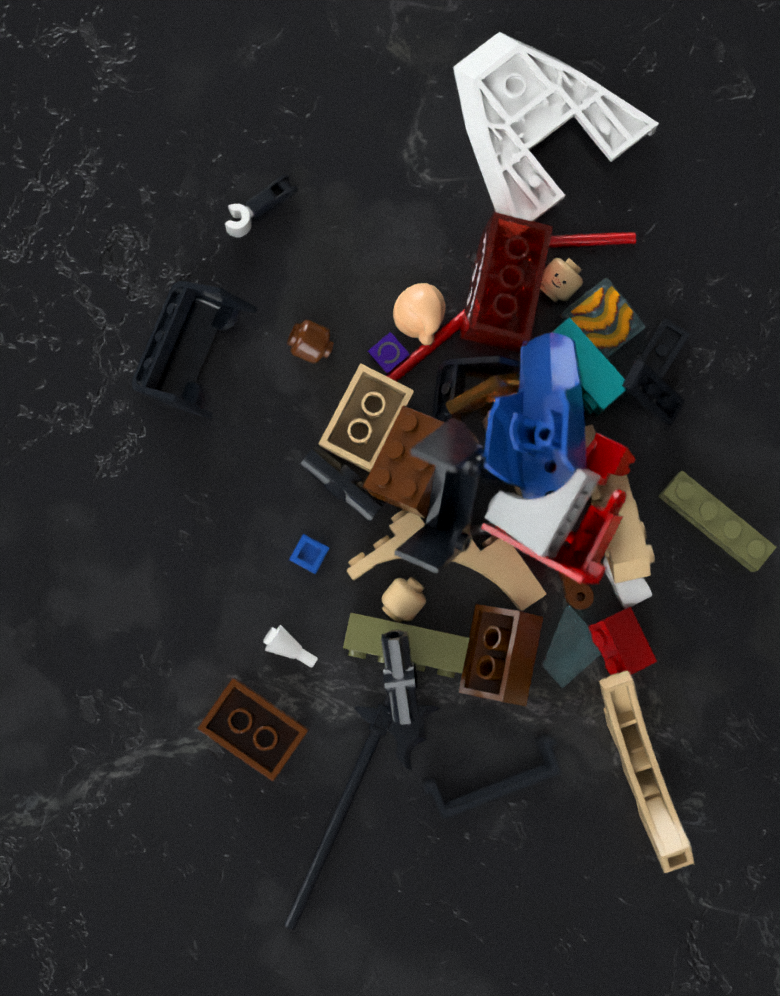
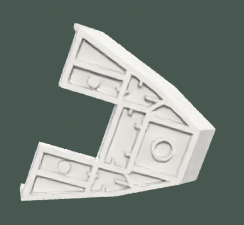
[453,32,659,239]

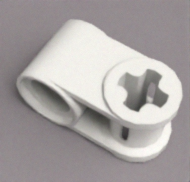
[603,556,652,609]

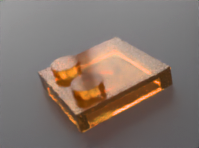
[445,373,520,414]

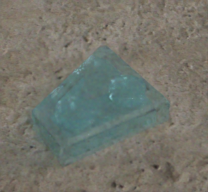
[542,605,601,688]

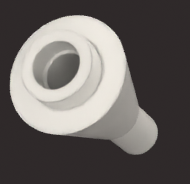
[263,625,318,668]

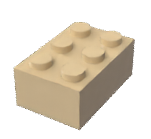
[319,363,414,473]

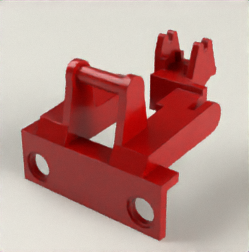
[481,433,635,584]

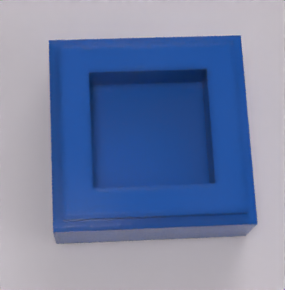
[289,534,330,574]

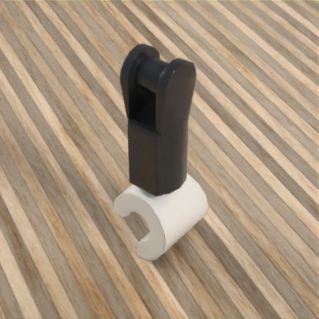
[225,174,298,237]

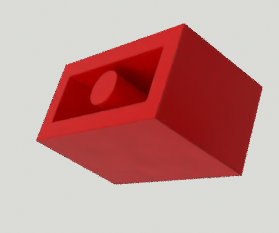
[588,607,657,675]

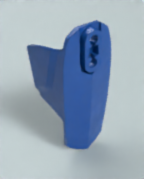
[484,333,586,499]

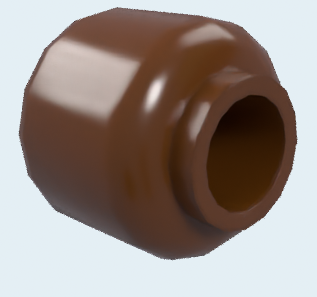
[287,320,334,364]

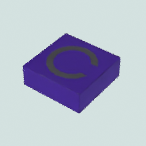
[368,332,410,374]

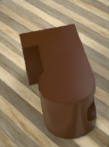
[558,571,594,610]

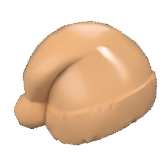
[393,283,445,345]

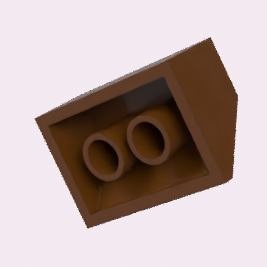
[458,604,543,706]

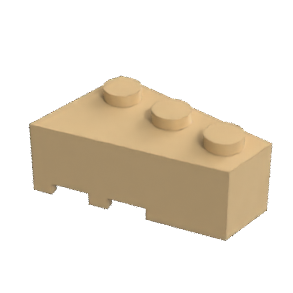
[591,474,655,583]

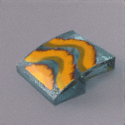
[559,278,645,358]

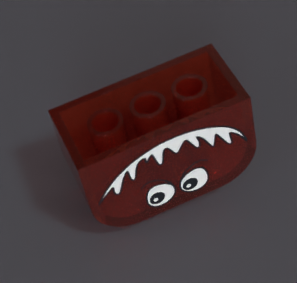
[460,212,553,353]

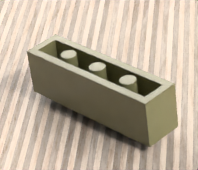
[658,471,777,572]
[343,612,469,678]

